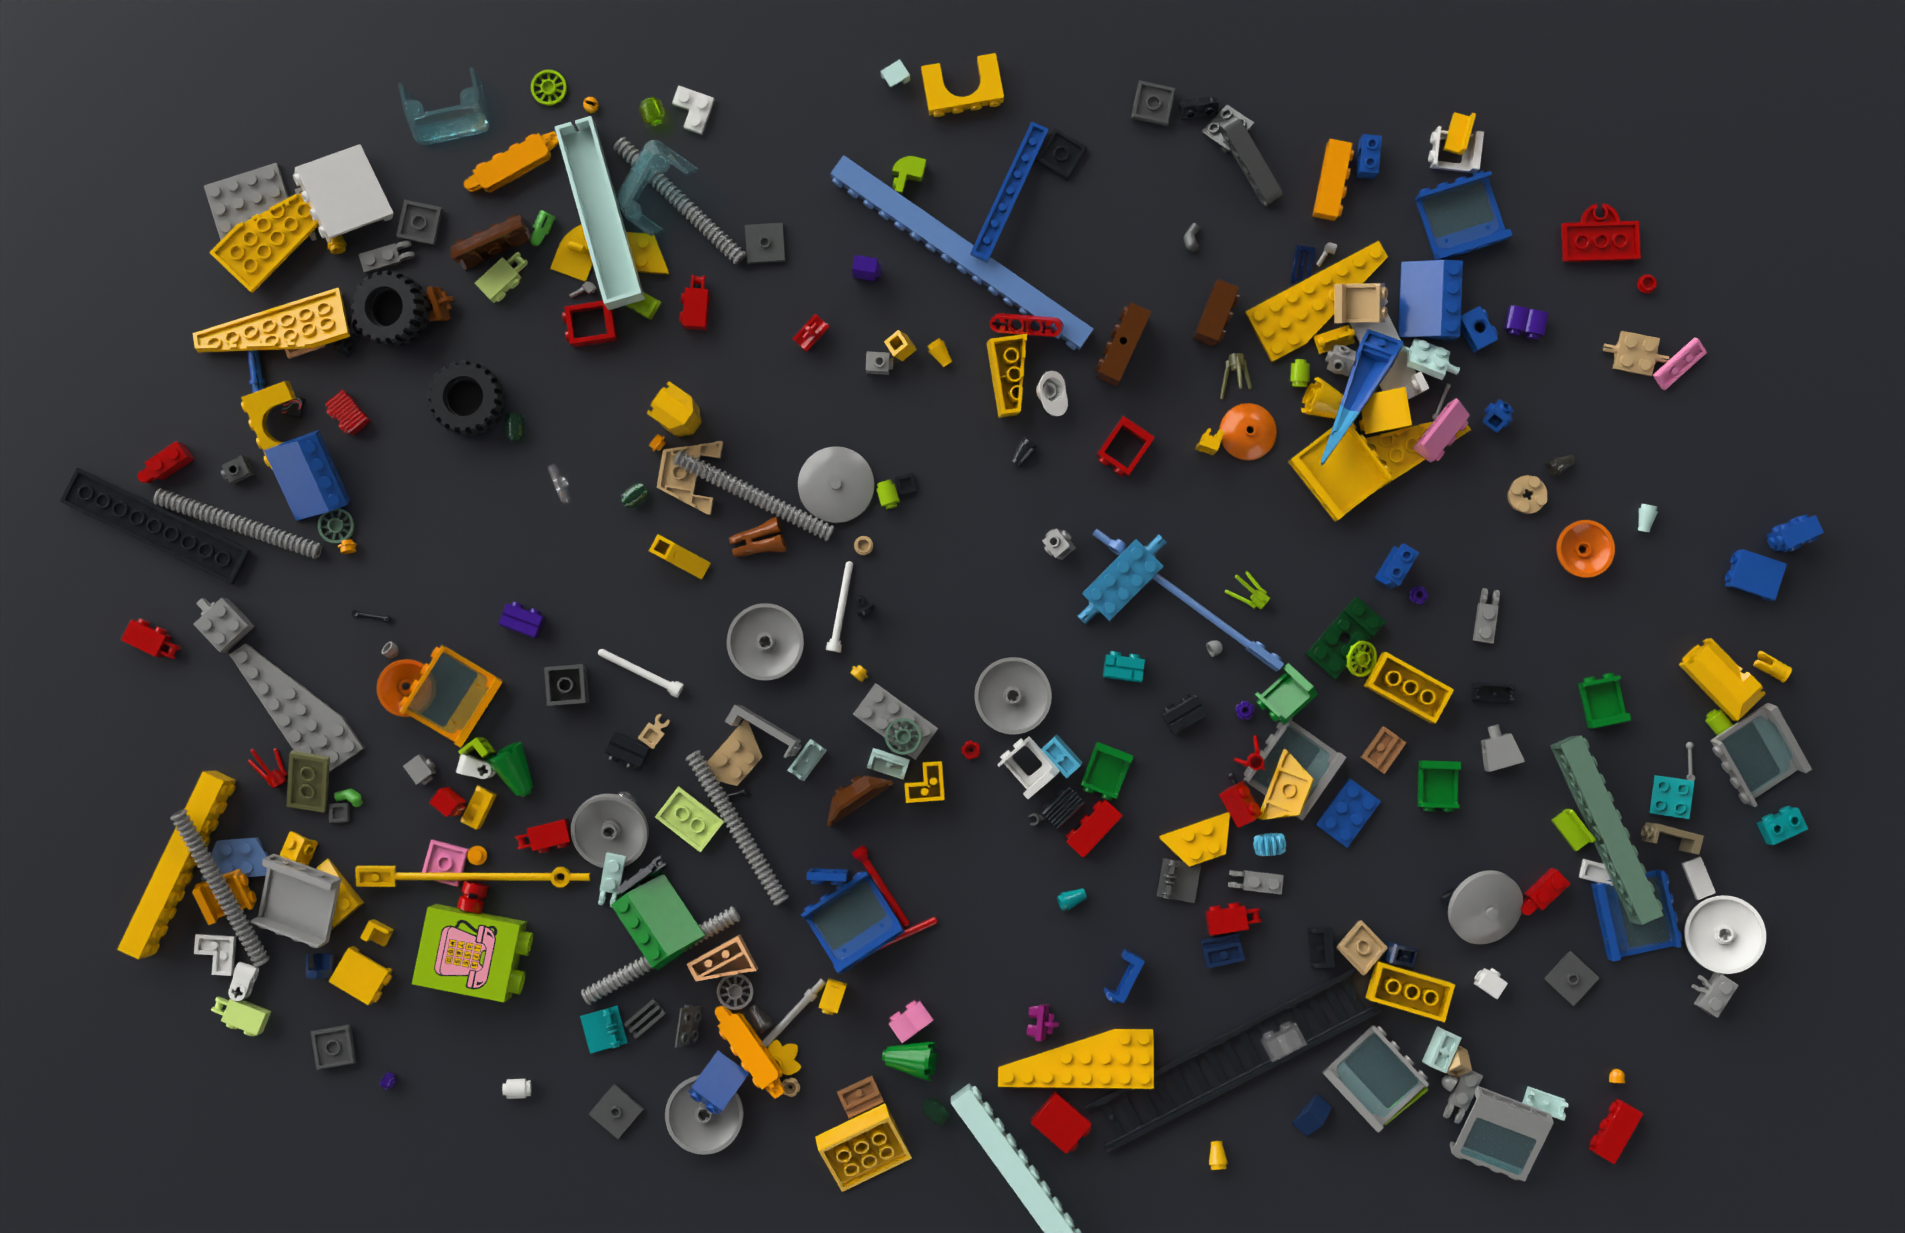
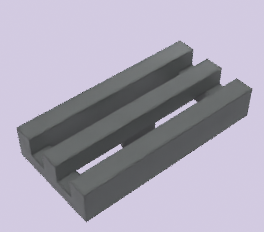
[624,999,666,1039]

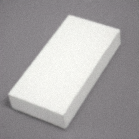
[1681,857,1716,900]
[1579,859,1613,886]

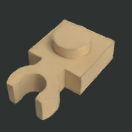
[638,713,670,749]

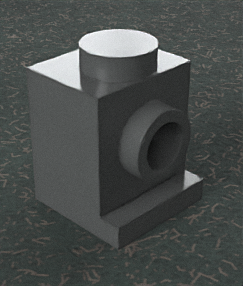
[221,455,255,484]

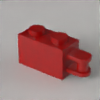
[679,274,710,330]
[137,441,195,484]
[121,618,181,659]
[515,818,572,853]
[1521,868,1570,915]
[1205,902,1262,935]

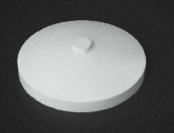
[1684,895,1766,974]

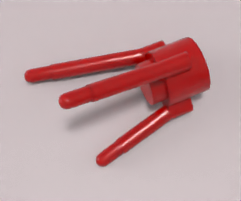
[1234,735,1265,770]
[248,748,288,789]

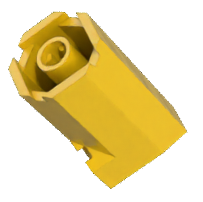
[647,382,702,438]
[1679,638,1765,721]

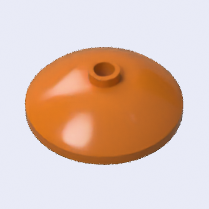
[1219,403,1277,460]
[1556,520,1615,578]
[377,659,436,717]

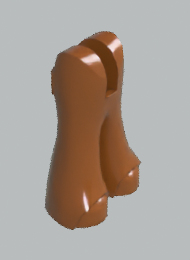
[729,516,787,557]

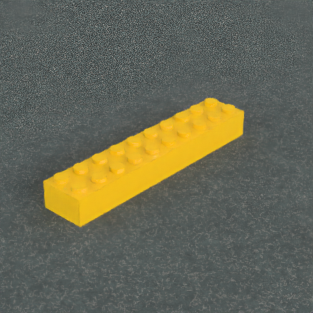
[117,770,236,959]

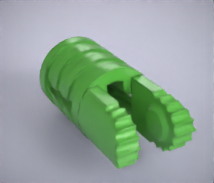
[530,210,556,246]

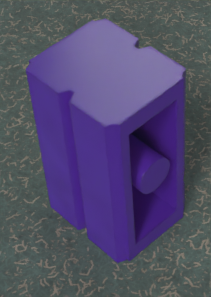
[498,601,545,639]

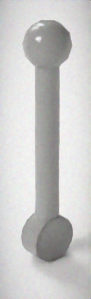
[1432,383,1451,420]
[1686,742,1695,781]

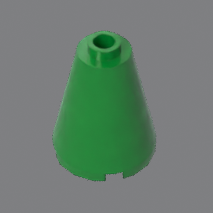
[486,742,534,797]
[882,1041,937,1081]

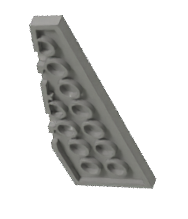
[229,644,365,772]

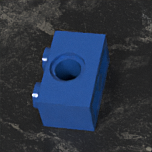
[1355,134,1382,179]
[1460,306,1498,353]

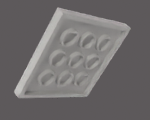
[204,163,289,240]

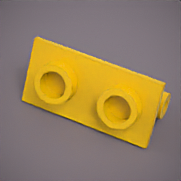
[1313,325,1355,354]

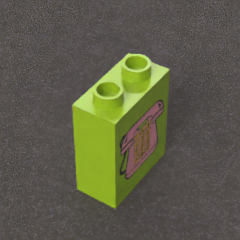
[412,904,533,1002]

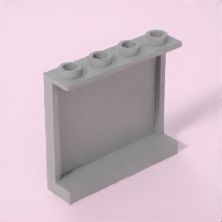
[725,705,802,758]
[251,854,342,948]

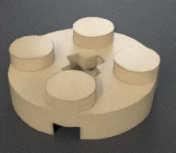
[1507,475,1547,514]

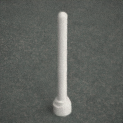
[826,561,853,653]
[598,649,684,698]

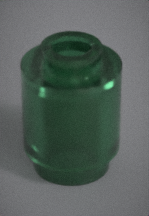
[505,413,525,441]
[620,482,649,509]
[921,1097,950,1126]

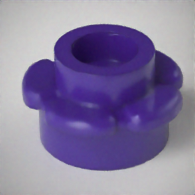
[1409,586,1428,605]
[1235,701,1254,720]
[379,1072,397,1091]

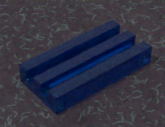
[1290,244,1315,284]

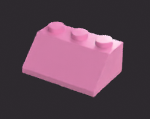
[1412,398,1470,463]

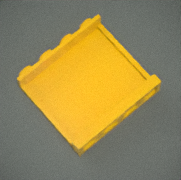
[1288,423,1393,522]

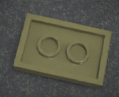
[287,751,330,813]

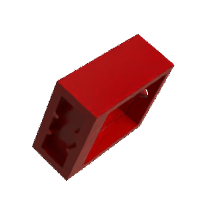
[562,301,618,347]
[1096,416,1155,477]

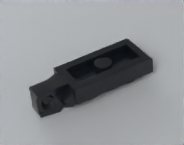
[617,856,669,896]

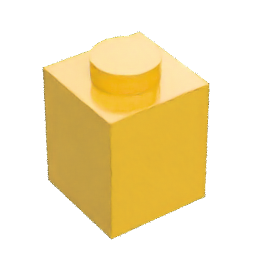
[884,330,917,361]

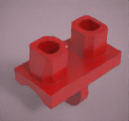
[792,313,830,352]

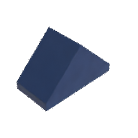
[1384,941,1418,968]
[1292,1094,1332,1136]

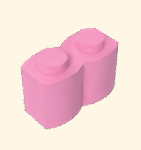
[888,1000,934,1043]

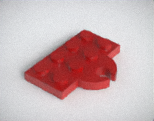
[1561,203,1641,262]

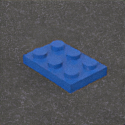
[1315,778,1381,848]
[807,868,849,885]

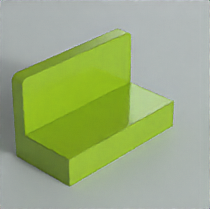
[458,737,496,757]
[1551,809,1596,851]

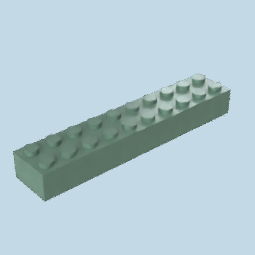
[1550,735,1664,925]

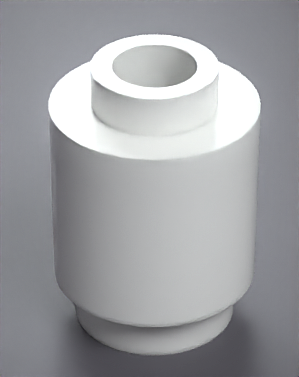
[502,1079,532,1099]

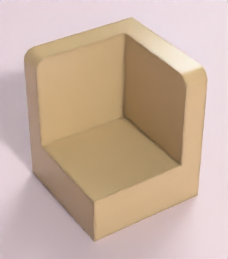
[1447,1045,1472,1078]

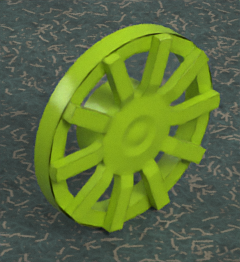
[531,70,567,106]
[1346,641,1377,677]

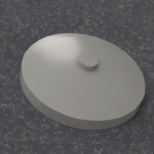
[798,447,874,523]
[727,603,804,681]
[974,657,1052,734]
[571,794,649,868]
[1448,870,1523,944]
[665,1075,744,1155]

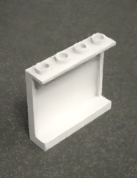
[293,144,393,243]

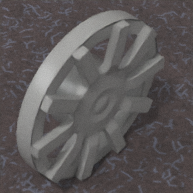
[717,973,753,1010]

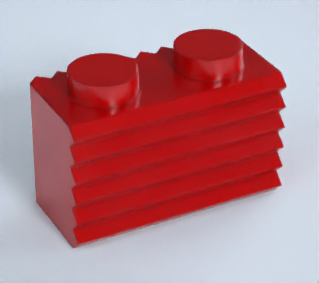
[325,389,371,435]
[1218,781,1262,828]
[429,787,467,817]

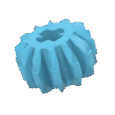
[1253,833,1286,856]

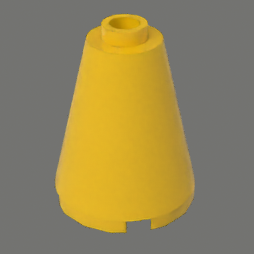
[1301,377,1343,419]

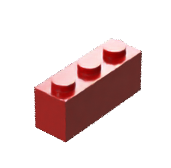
[1066,799,1123,858]
[1589,1098,1643,1164]

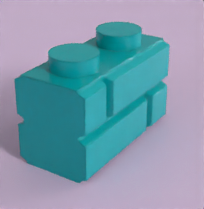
[1103,651,1145,683]

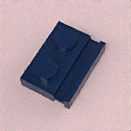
[1200,932,1245,969]

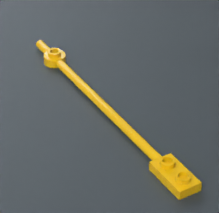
[355,866,590,887]

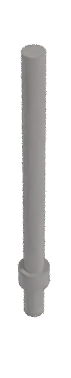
[762,978,827,1048]

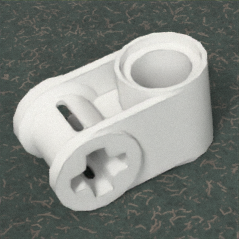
[456,754,496,779]
[228,962,259,1001]

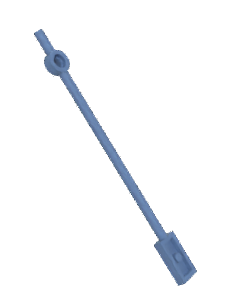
[1092,529,1284,672]

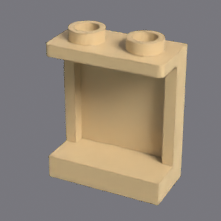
[1334,283,1388,323]

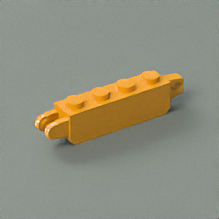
[463,131,559,193]
[715,1005,786,1099]

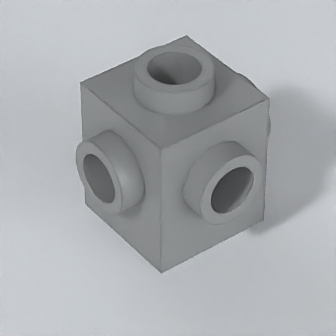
[1325,345,1357,376]
[1042,528,1076,560]

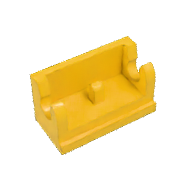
[1195,428,1224,455]
[460,785,497,830]

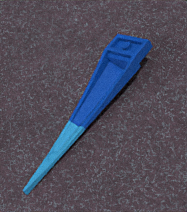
[1321,329,1403,466]

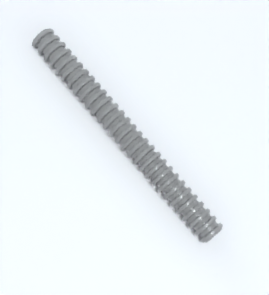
[613,137,746,265]
[674,449,834,541]
[153,488,322,559]
[686,750,789,905]
[170,809,270,967]
[581,906,740,1005]

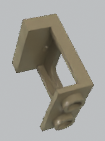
[1641,822,1704,855]

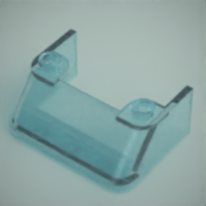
[398,67,489,145]
[616,140,698,236]

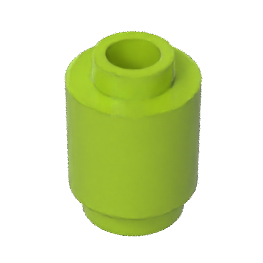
[1290,359,1310,387]
[877,480,900,509]
[1705,709,1733,736]

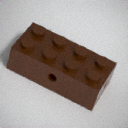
[1095,302,1152,387]

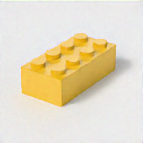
[1364,652,1454,723]
[1365,961,1455,1022]

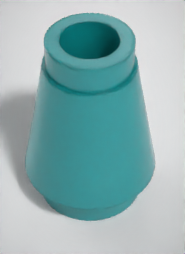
[1057,888,1087,911]

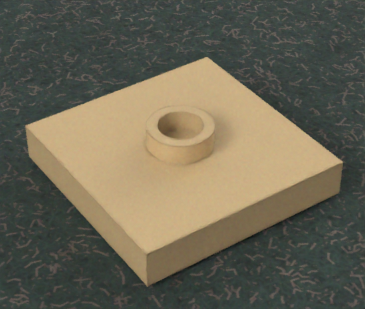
[1336,920,1388,975]

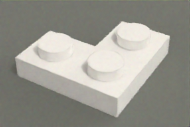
[672,85,715,135]
[194,934,236,976]

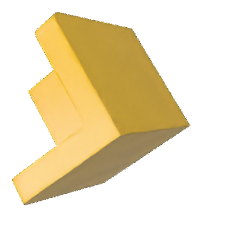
[360,919,394,947]

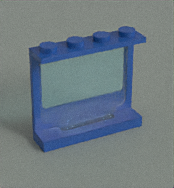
[1415,170,1513,260]
[1591,870,1682,961]
[801,871,905,975]

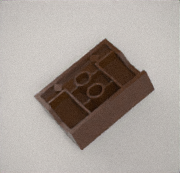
[450,214,532,271]

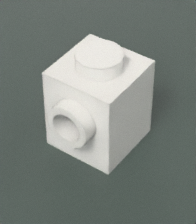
[1474,968,1508,999]

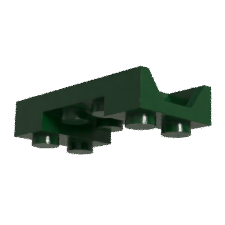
[1304,597,1386,680]

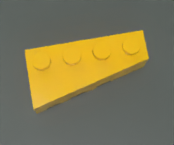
[986,334,1027,418]

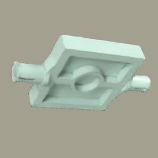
[1400,338,1460,380]

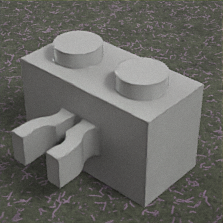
[1691,972,1739,1018]

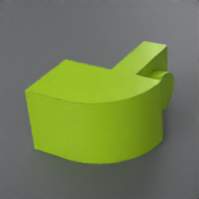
[892,156,926,196]

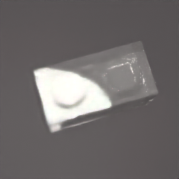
[1260,1021,1307,1062]

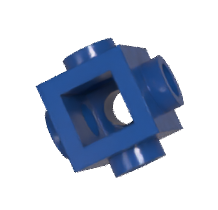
[1482,399,1514,433]

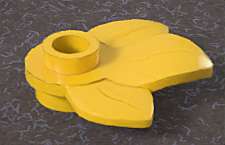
[768,1039,801,1075]

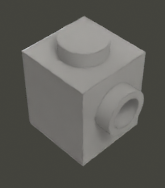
[865,351,893,375]
[403,754,436,785]

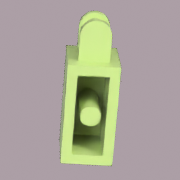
[475,252,528,303]
[211,997,271,1037]

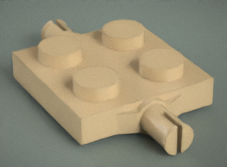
[1603,331,1669,376]

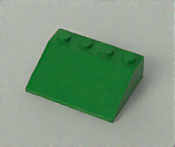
[611,873,706,970]

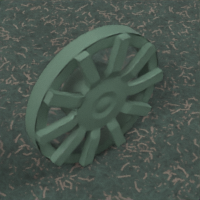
[318,508,355,544]
[885,718,921,755]

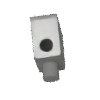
[1481,724,1525,772]

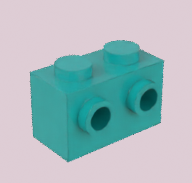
[1757,806,1808,845]

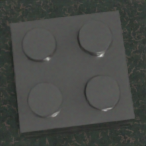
[544,664,589,706]

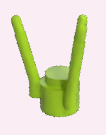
[1225,571,1270,609]

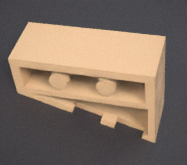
[687,934,758,981]

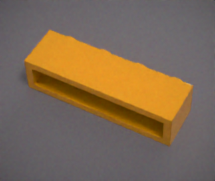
[1312,139,1354,221]

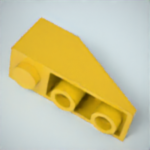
[649,534,711,580]
[818,978,847,1015]

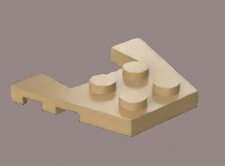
[657,441,723,515]

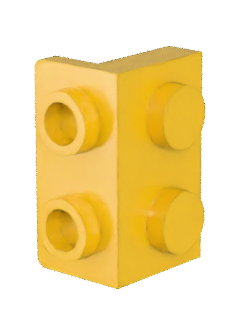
[279,831,318,866]

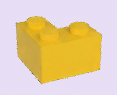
[905,761,945,803]

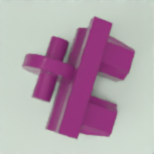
[1027,1004,1059,1041]

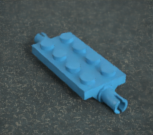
[1078,534,1167,624]

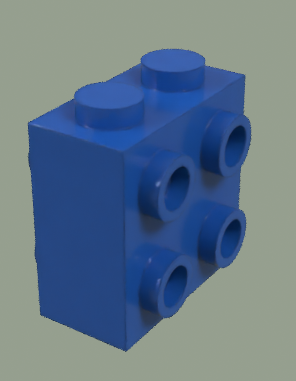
[1766,514,1824,553]

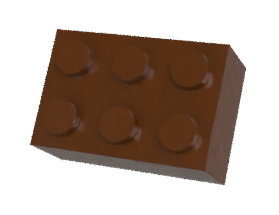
[1193,279,1240,347]

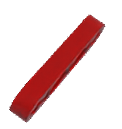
[990,313,1064,337]

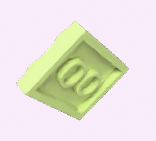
[655,786,724,852]

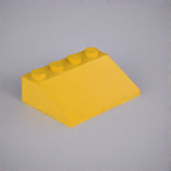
[815,1103,912,1192]

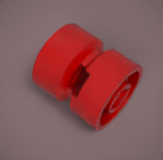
[457,881,489,914]

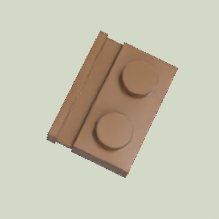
[1360,726,1407,774]
[837,1075,884,1118]

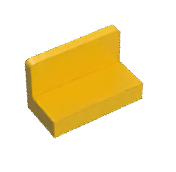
[1443,112,1476,155]

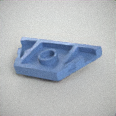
[201,837,268,881]

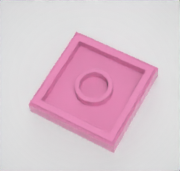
[422,839,469,887]

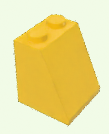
[1359,387,1412,435]

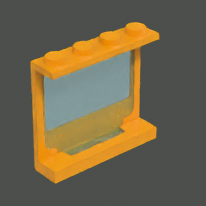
[399,644,502,748]

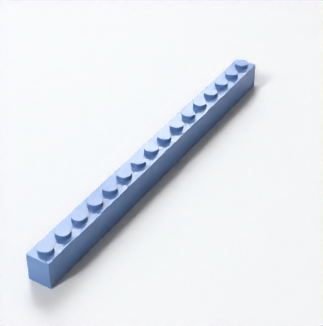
[830,155,1093,351]

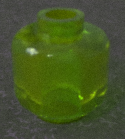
[638,96,666,126]

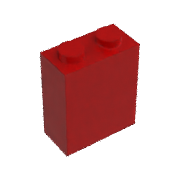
[1030,1091,1092,1154]

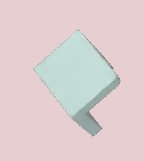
[880,59,910,87]

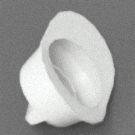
[1036,371,1068,416]

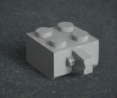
[193,597,255,653]

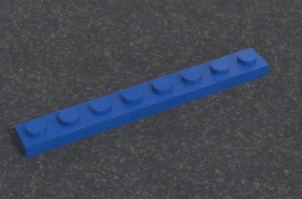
[970,121,1049,263]

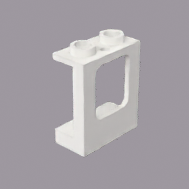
[1428,126,1484,174]
[997,736,1060,799]

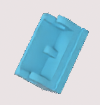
[1041,734,1083,778]

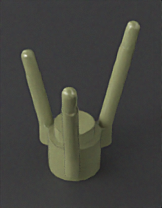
[1220,353,1252,400]

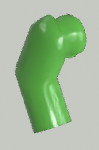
[334,789,363,807]

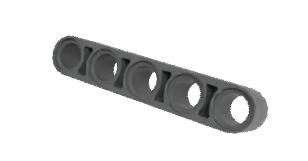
[1219,116,1283,206]

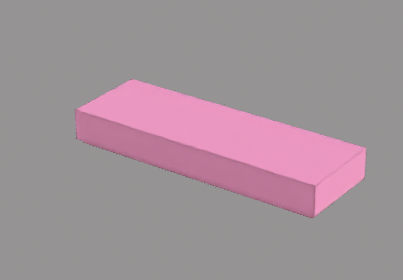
[1653,337,1707,390]

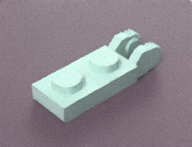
[598,852,626,907]

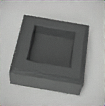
[329,803,350,823]

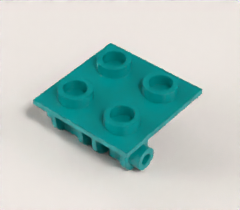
[1649,775,1695,819]
[580,1005,628,1054]

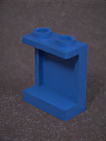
[1374,543,1419,589]
[1725,549,1787,601]
[1104,949,1145,1004]
[688,1051,749,1115]

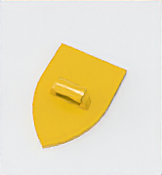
[550,224,593,282]

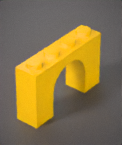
[921,53,1004,117]
[241,381,296,470]

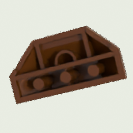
[827,774,894,827]

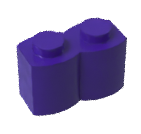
[852,255,882,282]
[1504,305,1549,340]

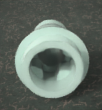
[1638,504,1658,532]

